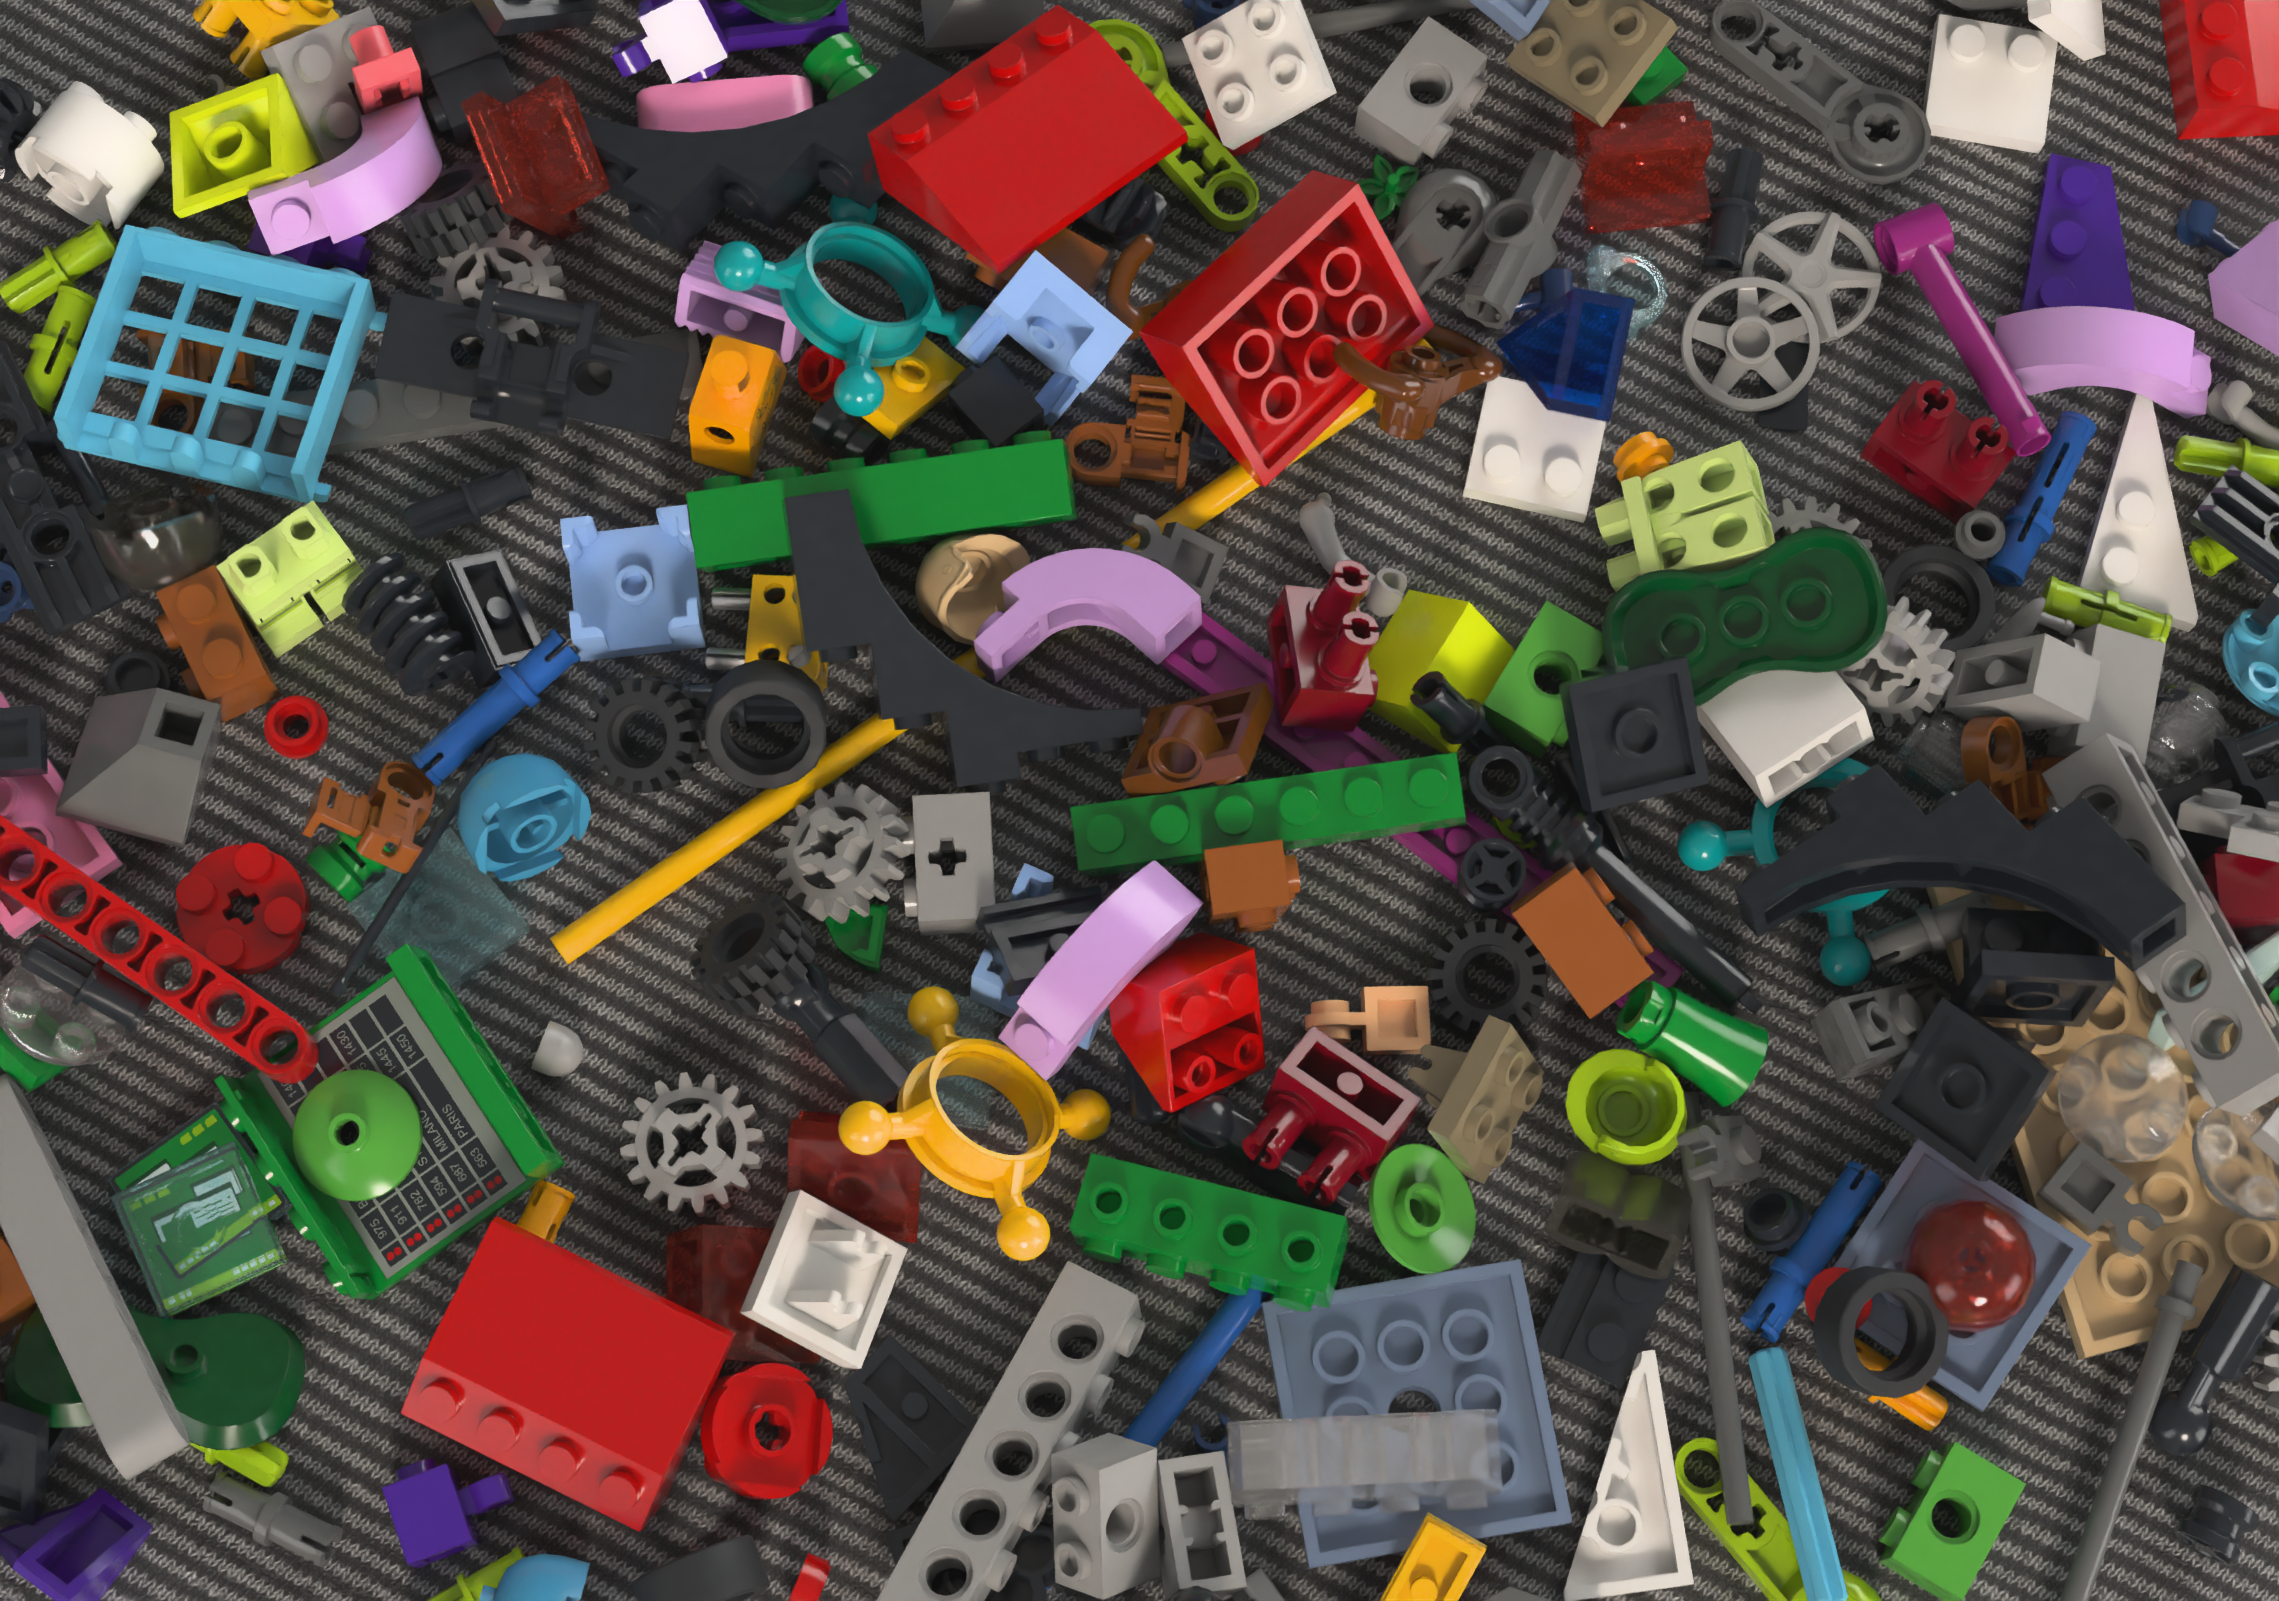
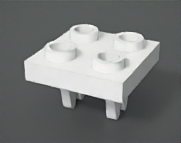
[1182,0,1337,150]
[740,1190,908,1371]

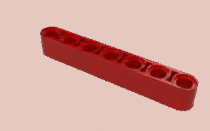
[0,815,319,1084]

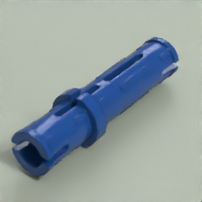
[1985,411,2097,588]
[411,628,581,787]
[1740,1161,1883,1343]

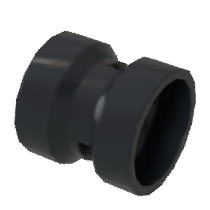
[808,395,893,467]

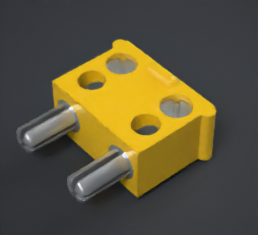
[705,575,829,693]

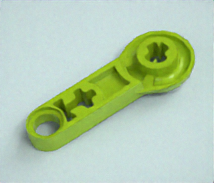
[1089,19,1259,232]
[1673,1437,1882,1601]

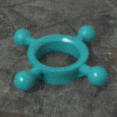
[713,195,985,417]
[1677,758,1890,986]

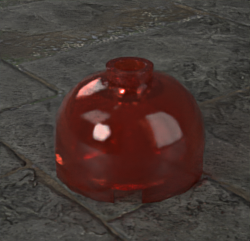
[1902,1199,2037,1333]

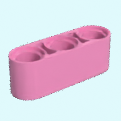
[636,75,814,132]

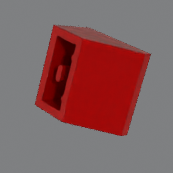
[1109,932,1266,1113]

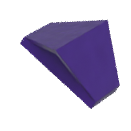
[0,1487,153,1601]

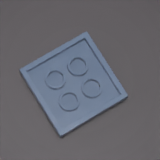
[1834,1138,2092,1412]

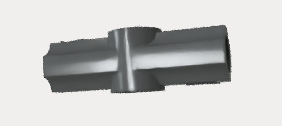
[1458,149,1582,328]

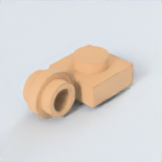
[1305,986,1431,1055]

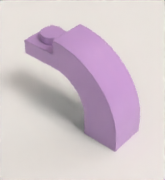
[247,96,442,256]
[1994,306,2212,419]
[974,548,1202,684]
[998,860,1203,1081]

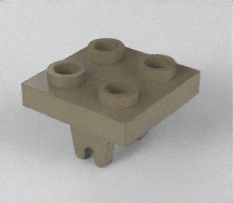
[1505,0,1678,128]
[1408,1015,1544,1184]

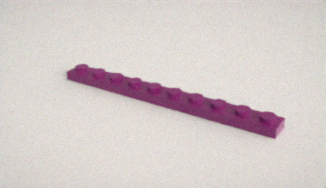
[1160,612,1685,1008]

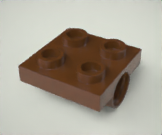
[1121,682,1275,798]

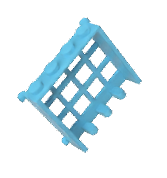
[53,224,388,503]

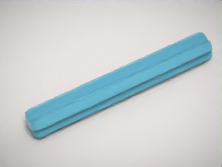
[1748,1347,1848,1601]

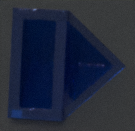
[1496,287,1636,423]

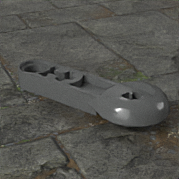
[1709,0,1931,185]
[1392,168,1498,299]

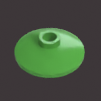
[292,1070,423,1201]
[1368,1143,1476,1274]

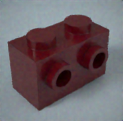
[2197,845,2279,944]

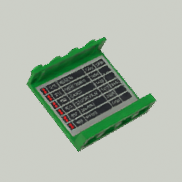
[214,943,566,1300]

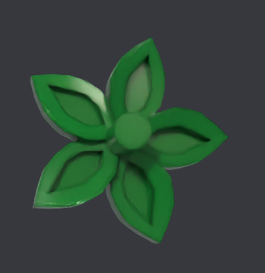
[1357,154,1420,224]

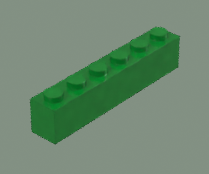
[686,430,1078,573]
[1070,753,1466,878]

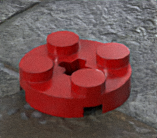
[176,843,311,975]
[700,1363,833,1500]

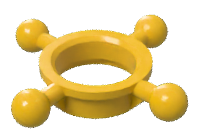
[838,986,1111,1261]

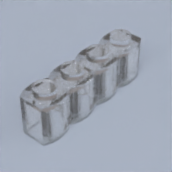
[1225,1409,1502,1520]

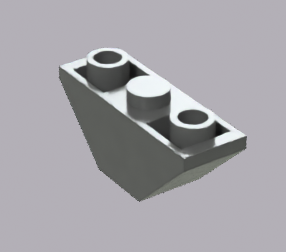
[1811,976,1950,1081]

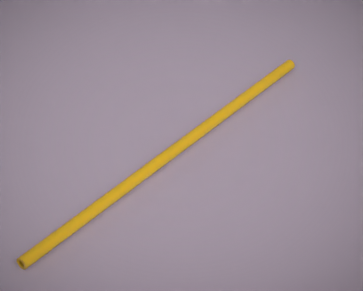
[550,338,1433,964]

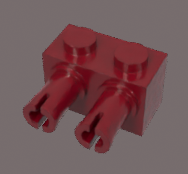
[1860,380,2016,525]
[1266,560,1379,732]
[1242,1026,1421,1207]

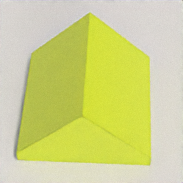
[169,73,319,219]
[1367,590,1515,754]

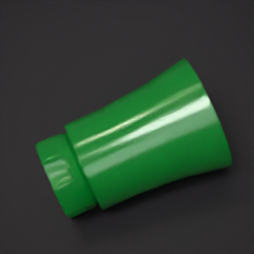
[1616,980,1768,1107]

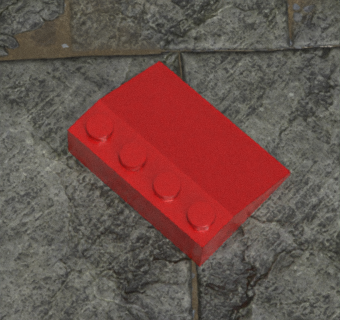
[2159,0,2279,140]
[868,5,1188,274]
[1139,170,1434,487]
[401,1216,736,1532]

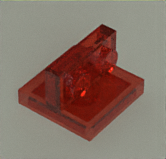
[461,75,611,240]
[1570,101,1714,234]
[787,1110,925,1243]

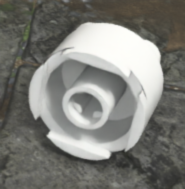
[15,81,164,230]

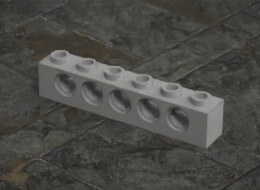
[2042,733,2279,1116]
[876,1261,1145,1601]

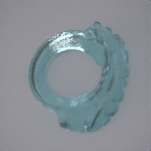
[1587,244,1667,342]

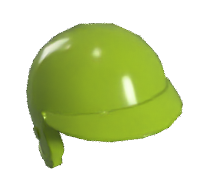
[1565,1049,1687,1166]

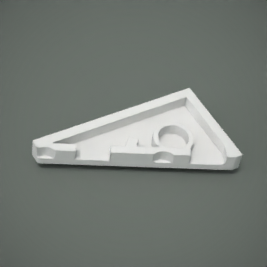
[2076,393,2198,632]
[1563,1350,1694,1601]

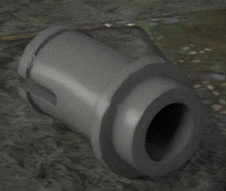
[1948,510,2005,566]

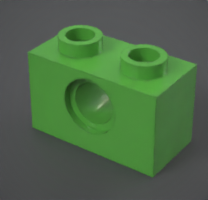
[1483,600,1607,759]
[1878,1441,2026,1601]

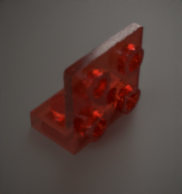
[666,1224,821,1364]

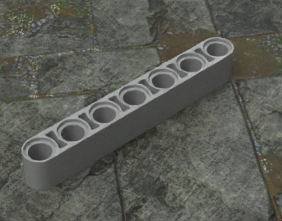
[0,1073,191,1480]

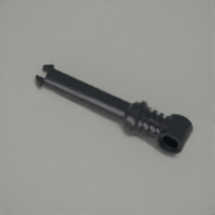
[1466,745,1763,1014]

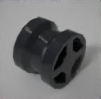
[1457,838,1526,912]
[2173,1485,2259,1566]

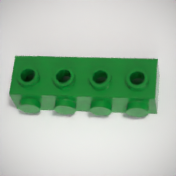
[1069,1153,1350,1312]

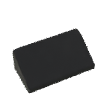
[431,549,550,689]

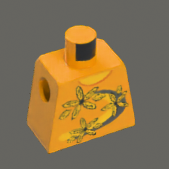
[688,334,787,478]

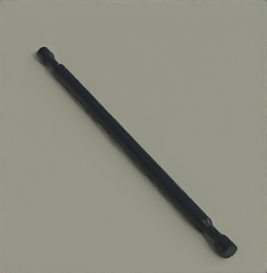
[329,739,499,998]

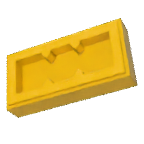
[862,336,965,440]

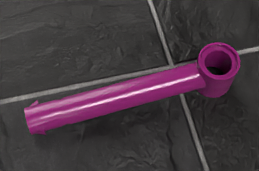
[1873,202,2051,457]

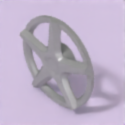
[1742,211,1882,344]
[1680,276,1820,412]

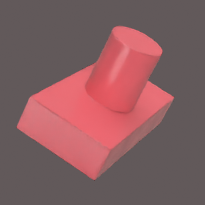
[349,25,424,115]

